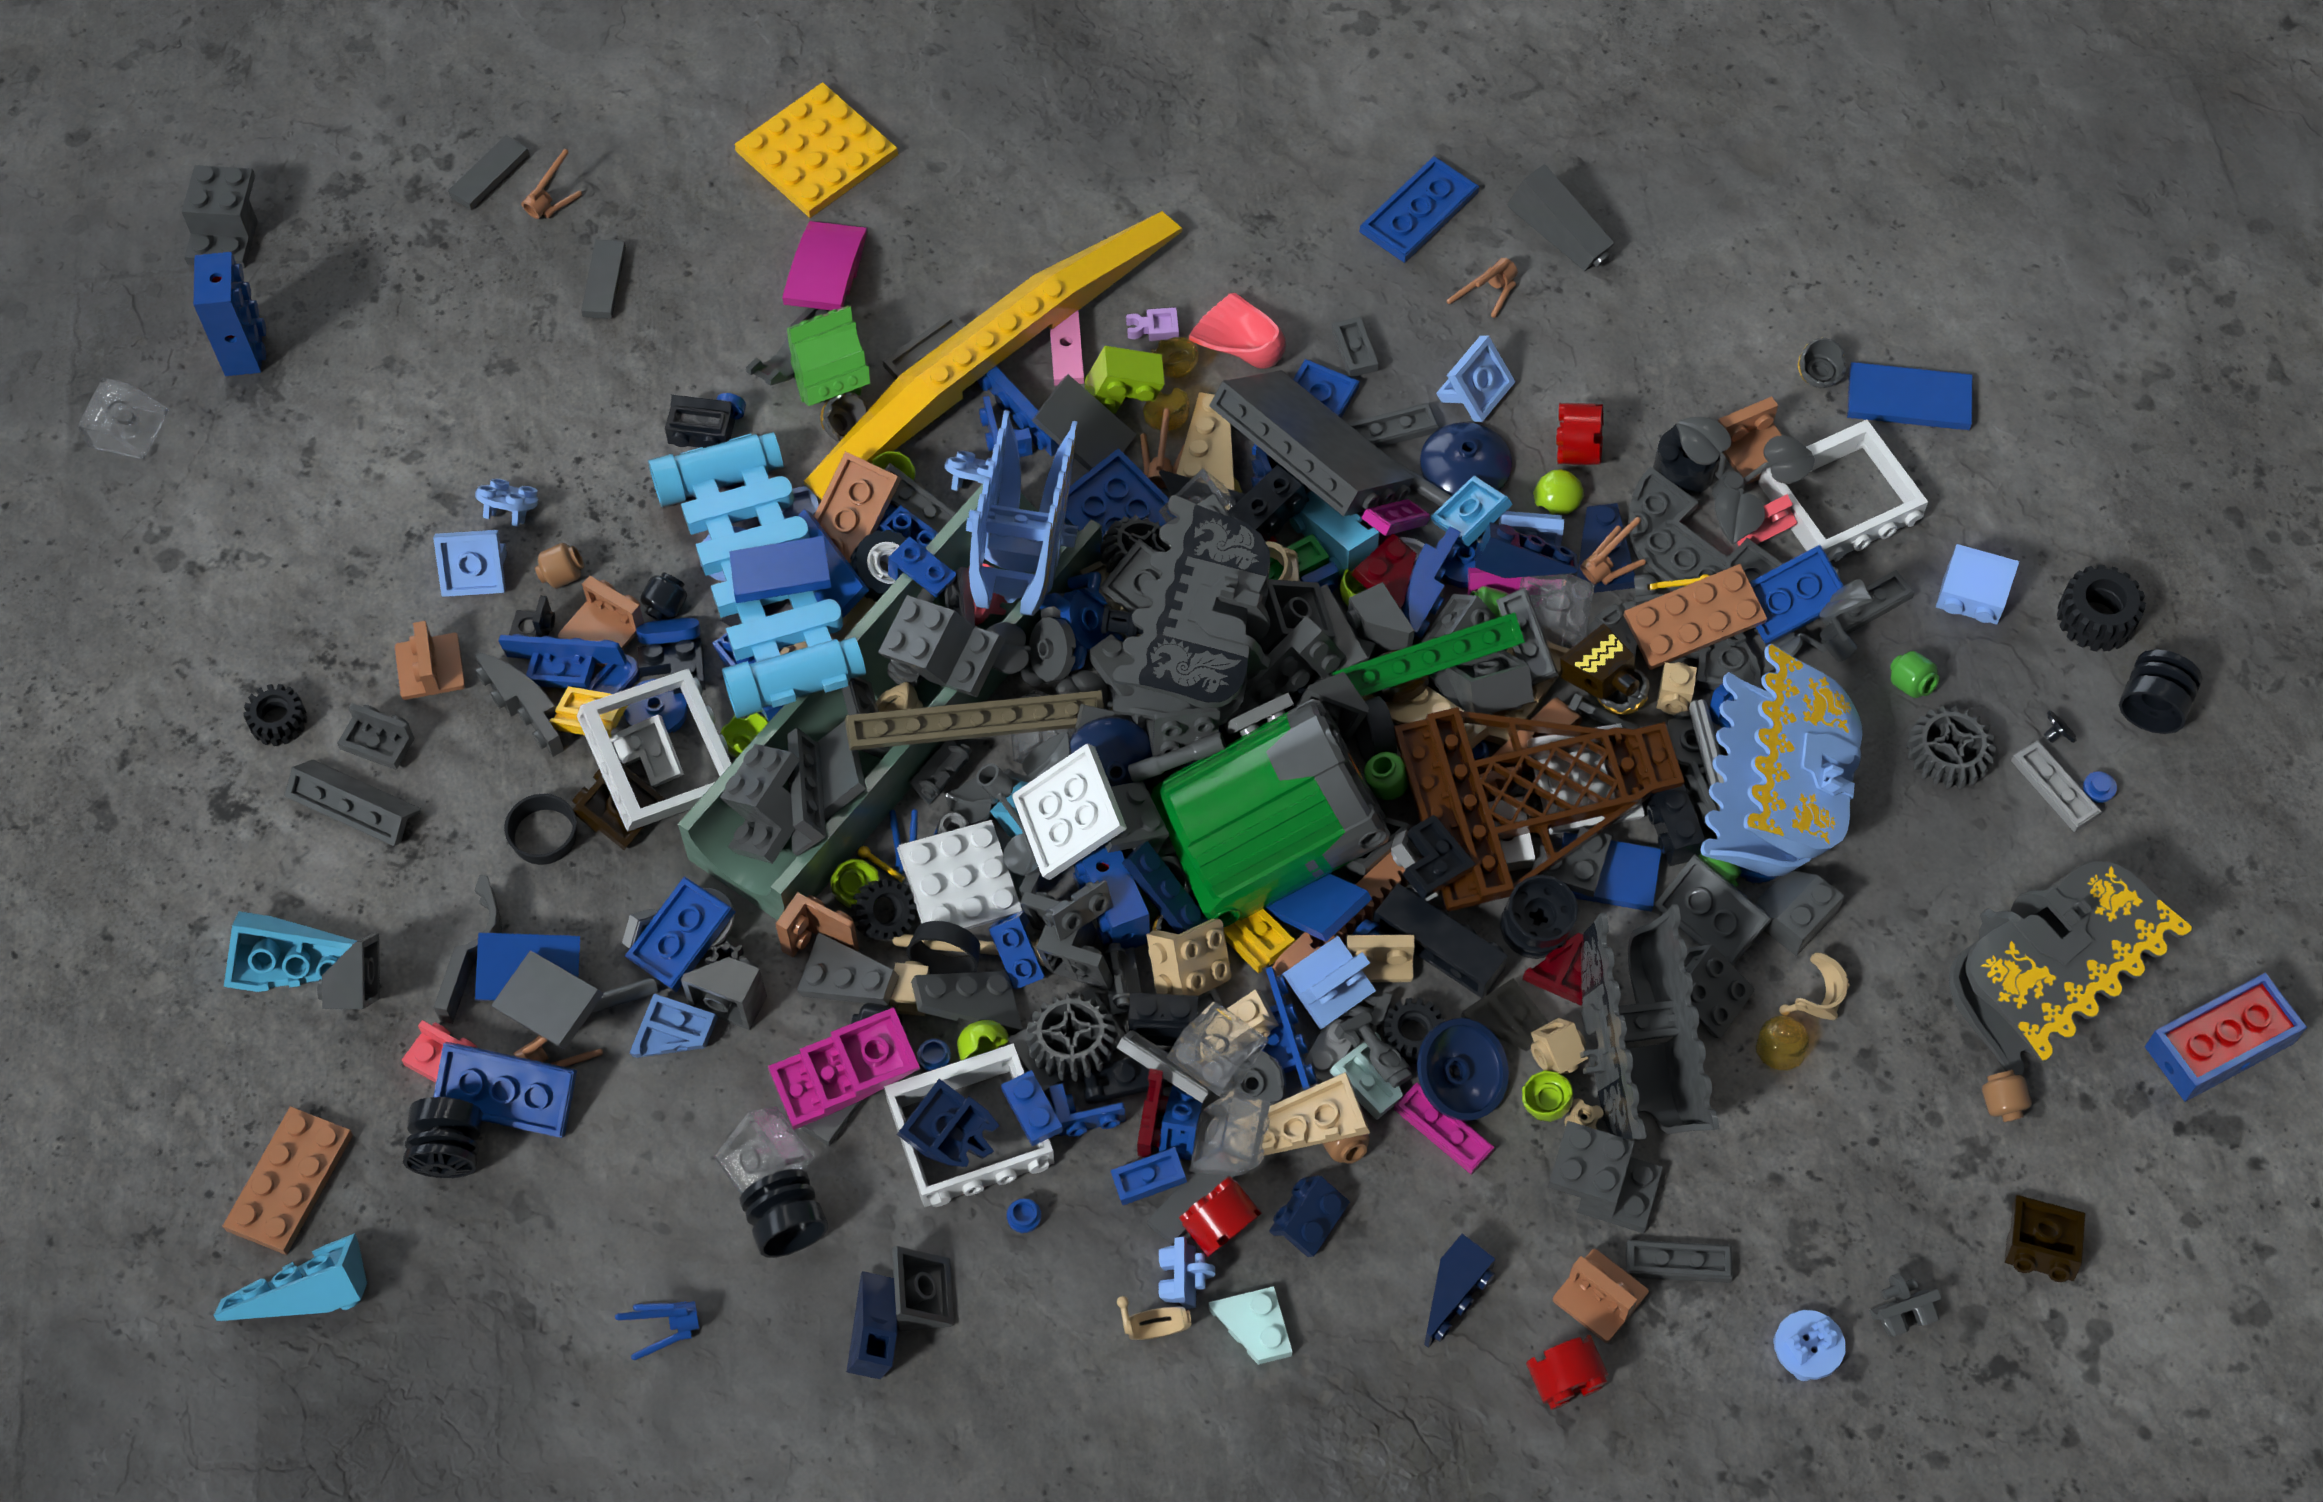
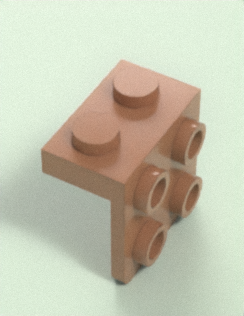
[558,575,644,668]

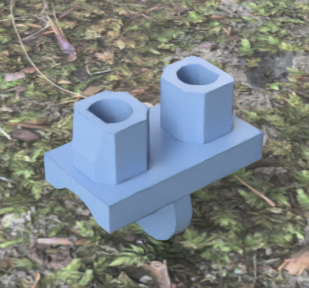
[1159,1237,1215,1309]

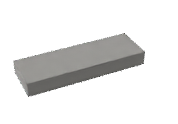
[2011,740,2102,832]
[1116,1030,1216,1103]

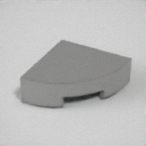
[622,908,657,948]

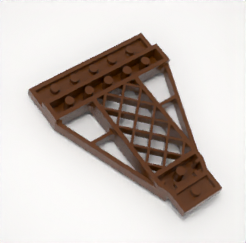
[1394,707,1684,912]

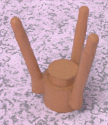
[521,149,582,219]
[1447,258,1518,318]
[1140,408,1184,489]
[1580,517,1646,585]
[513,1036,603,1067]

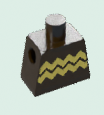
[1560,623,1639,699]

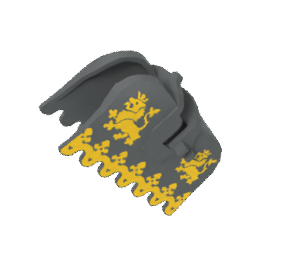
[1949,861,2193,1075]

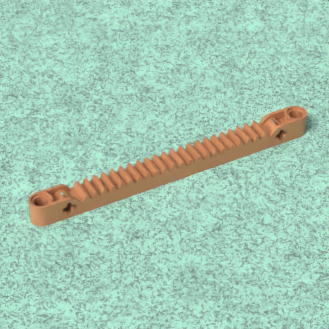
[1273,697,1582,988]

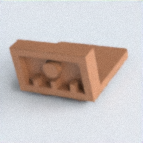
[1718,396,1781,484]
[776,892,859,957]

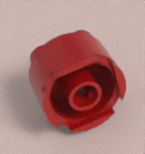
[1556,403,1604,465]
[1179,1176,1262,1257]
[1526,1335,1609,1410]

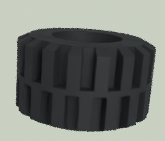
[2057,565,2146,652]

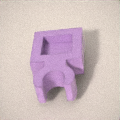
[1126,307,1179,341]

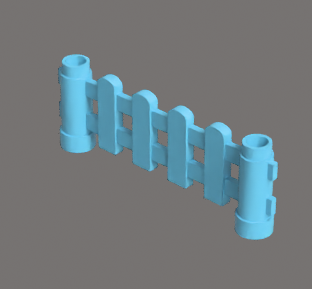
[648,432,866,719]

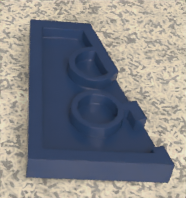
[1574,503,1635,595]

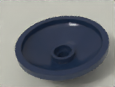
[1420,422,1512,496]
[1070,717,1155,790]
[1417,1018,1509,1121]

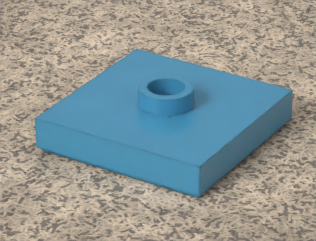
[1430,476,1513,546]

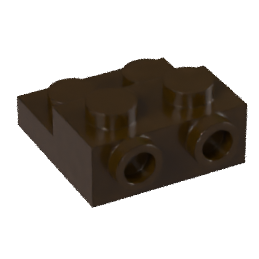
[572,762,666,850]
[2004,1195,2085,1282]

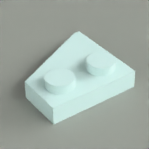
[1330,1032,1403,1120]
[1209,1286,1292,1365]

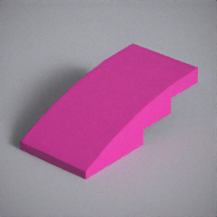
[782,221,867,310]
[768,1007,920,1130]

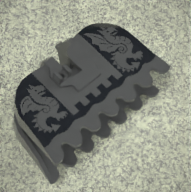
[1112,495,1271,726]
[1580,904,1719,1139]

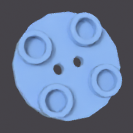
[944,451,992,491]
[475,479,538,527]
[1773,1310,1845,1381]

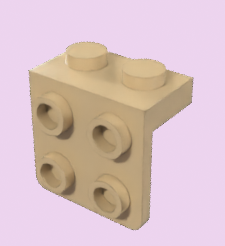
[1146,918,1231,996]

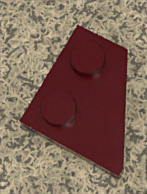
[1352,534,1417,609]
[1522,933,1609,1006]
[1137,1068,1169,1158]

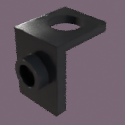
[509,595,555,637]

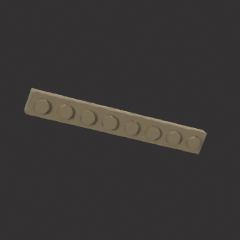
[845,690,1104,751]

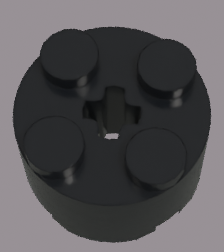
[1653,424,1719,495]

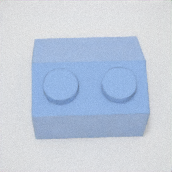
[1936,544,2019,624]

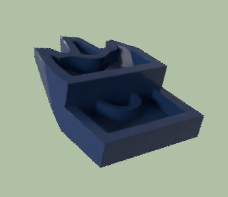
[896,1078,1000,1167]

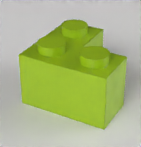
[1084,346,1165,414]

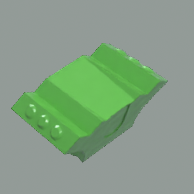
[787,305,870,406]

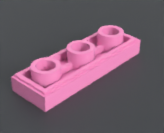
[1050,310,1084,386]

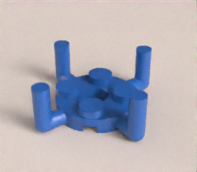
[1039,571,1124,671]

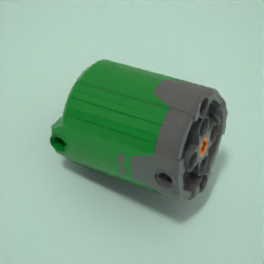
[1151,699,1390,927]

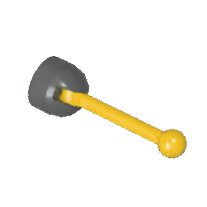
[1634,574,1709,597]
[858,846,914,901]

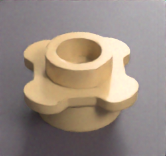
[1564,1098,1603,1129]

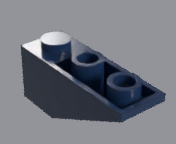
[1475,522,1578,578]
[1424,1233,1495,1348]
[846,1271,897,1379]

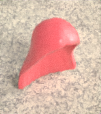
[1189,293,1286,369]

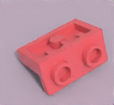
[1737,494,1797,547]
[402,1020,478,1083]

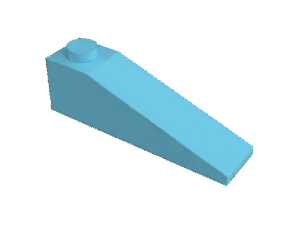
[224,911,356,992]
[213,1233,367,1321]

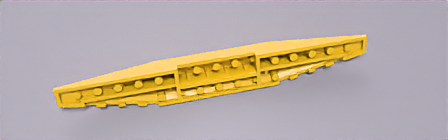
[804,211,1182,500]

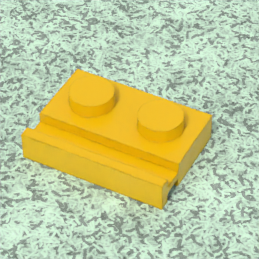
[549,686,628,738]
[1223,909,1295,974]

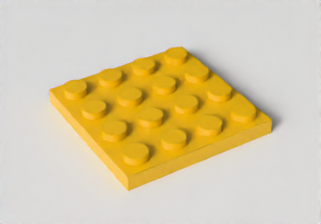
[734,82,898,218]

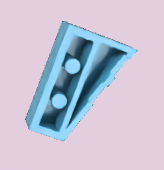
[1289,491,1379,578]

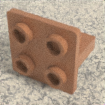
[395,621,465,700]
[1552,1249,1649,1343]

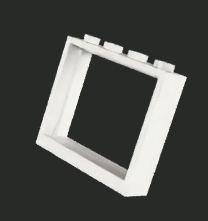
[1758,419,1928,562]
[577,668,732,832]
[884,1043,1054,1208]

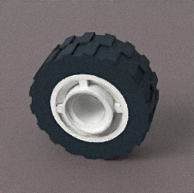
[849,530,907,602]

